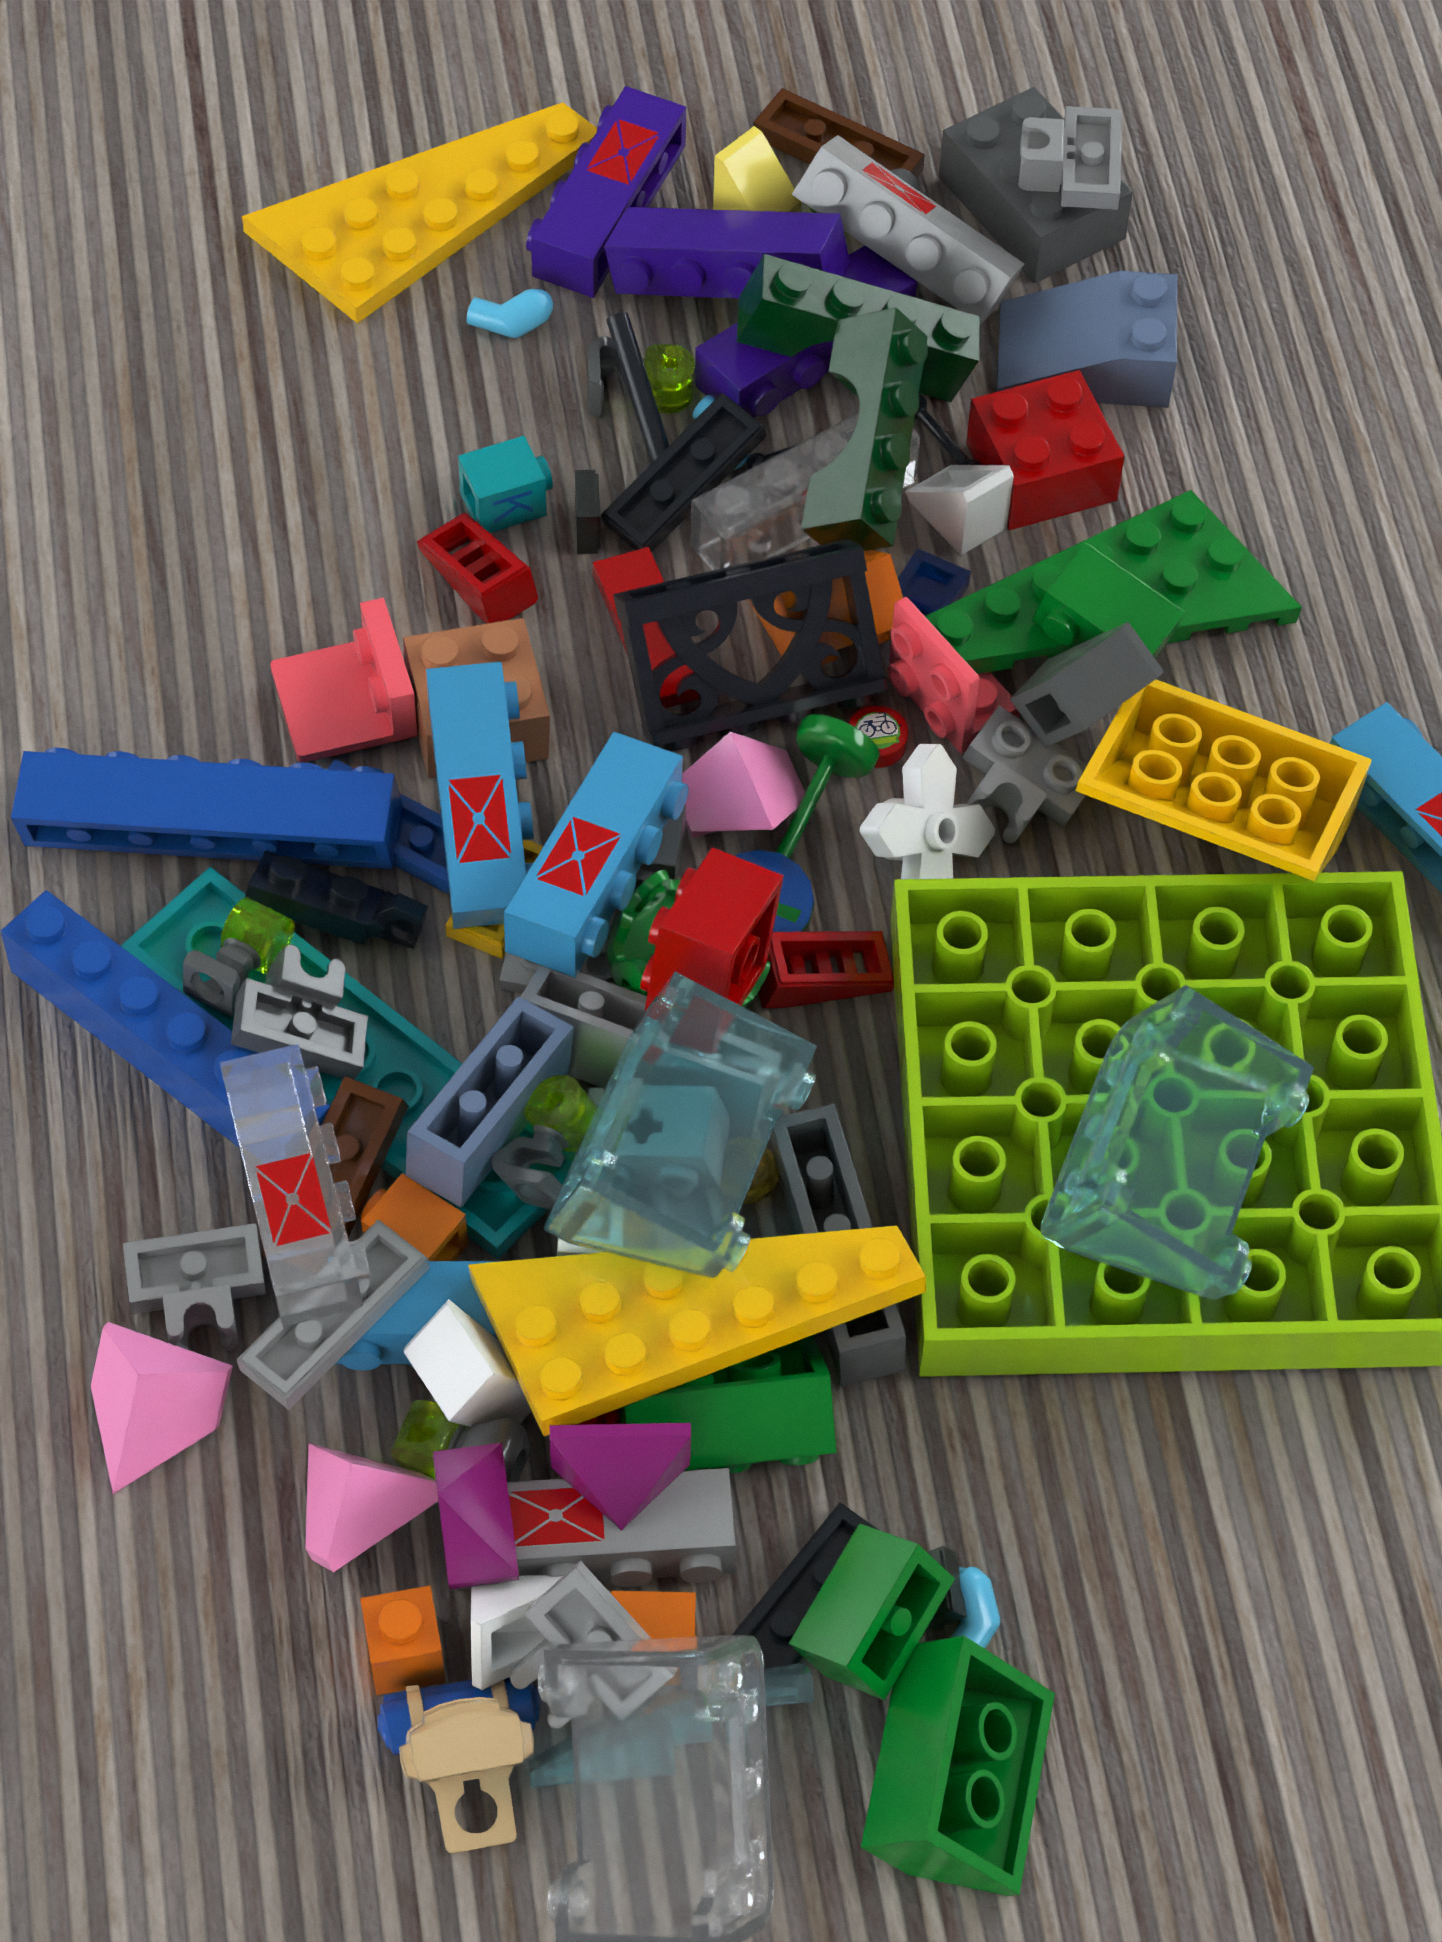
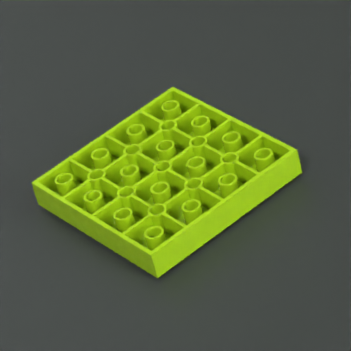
[890,871,1442,1377]

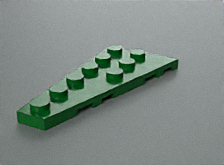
[925,490,1302,674]

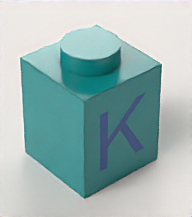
[458,435,553,533]

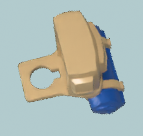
[377,1677,541,1853]

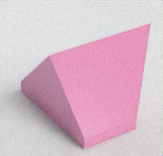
[682,732,805,839]
[91,1322,233,1494]
[305,1443,438,1572]

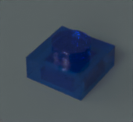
[898,548,971,616]

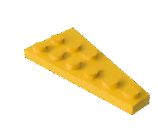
[242,102,597,324]
[468,1225,926,1436]

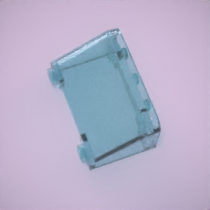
[544,972,817,1278]
[1041,985,1314,1300]

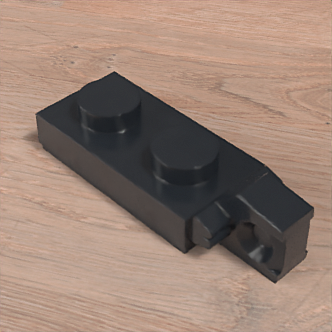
[244,851,428,949]

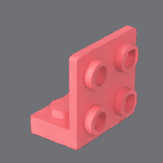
[270,597,418,763]
[887,597,1020,754]

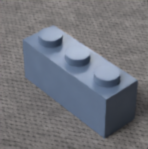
[406,996,574,1208]

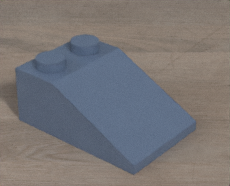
[996,271,1177,408]

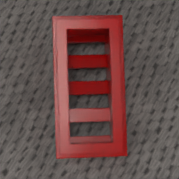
[417,512,538,624]
[758,931,894,1008]

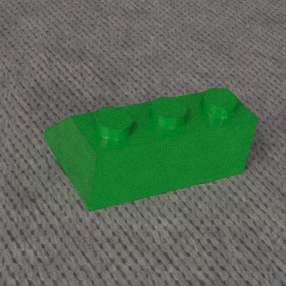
[619,1335,837,1474]
[861,1636,1055,1896]

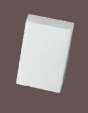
[905,465,1014,555]
[403,1299,532,1427]
[471,1575,563,1690]

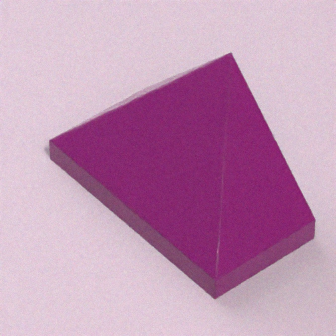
[549,1423,691,1531]
[433,1443,519,1589]

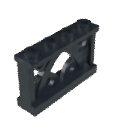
[613,539,888,751]

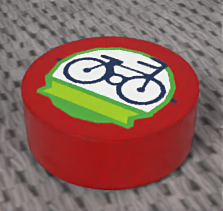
[848,705,908,768]

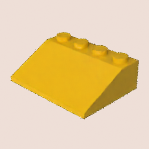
[1075,679,1372,882]

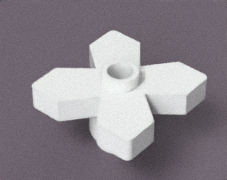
[860,744,995,879]

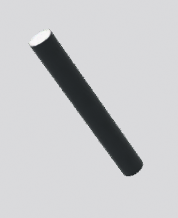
[606,312,669,464]

